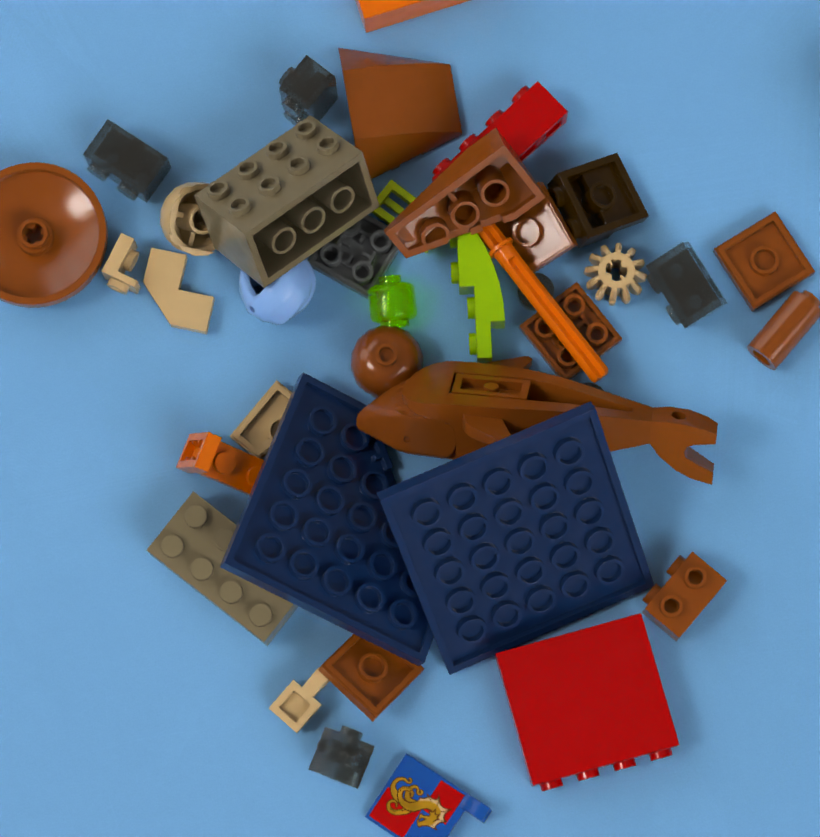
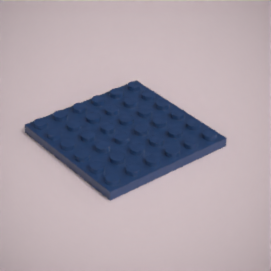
[377,401,654,675]

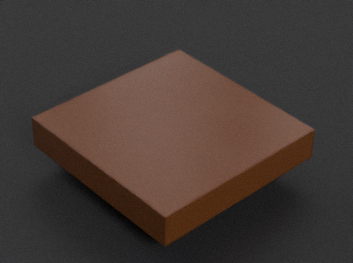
[519,282,622,380]

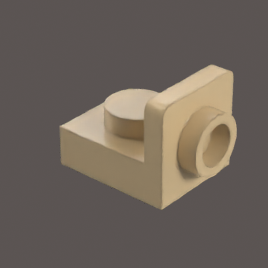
[101,233,141,295]

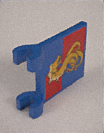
[365,753,492,837]

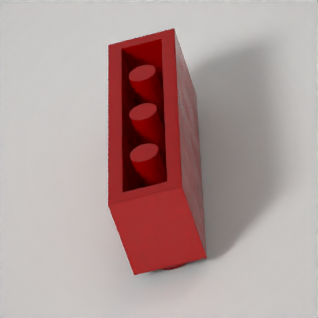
[432,81,568,182]

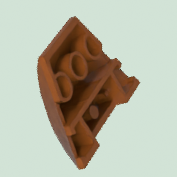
[338,48,462,179]

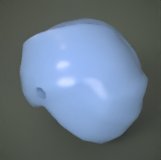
[239,259,316,325]

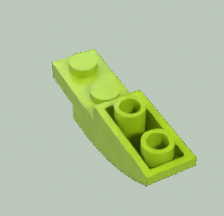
[450,232,505,363]

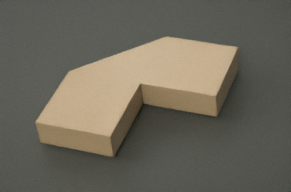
[143,247,215,334]

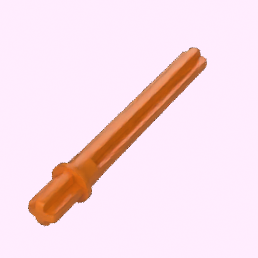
[478,223,608,383]

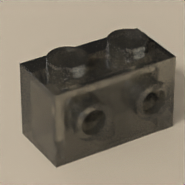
[279,55,338,125]
[83,119,171,203]
[646,242,728,328]

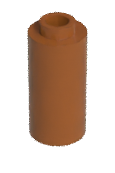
[747,290,820,370]

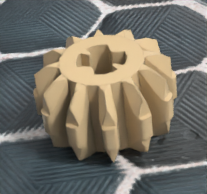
[584,243,647,306]

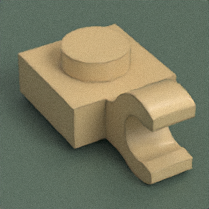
[269,667,329,733]

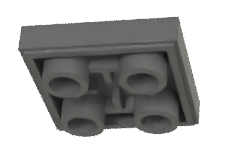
[308,215,399,300]

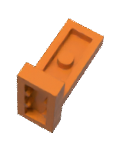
[176,432,264,495]

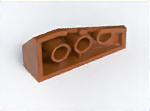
[384,128,546,258]

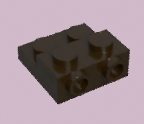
[547,153,649,249]

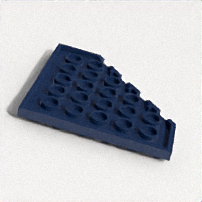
[220,372,434,666]

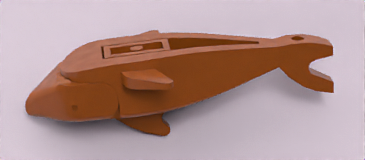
[356,356,718,485]

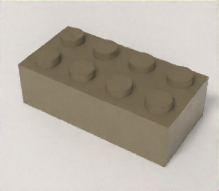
[147,491,298,646]

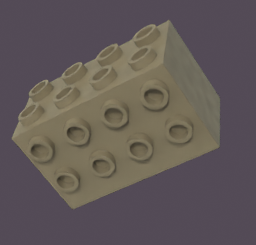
[194,115,380,288]

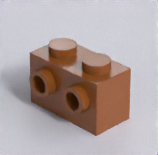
[642,552,727,641]

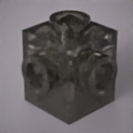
[309,725,375,789]

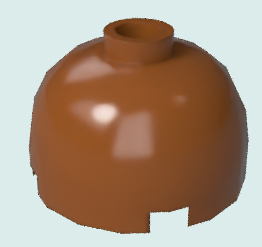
[351,325,423,398]

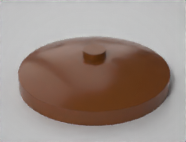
[0,162,108,308]

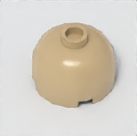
[160,182,215,256]

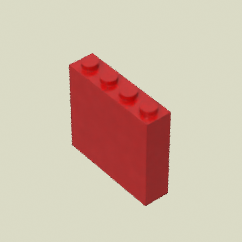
[495,613,680,792]

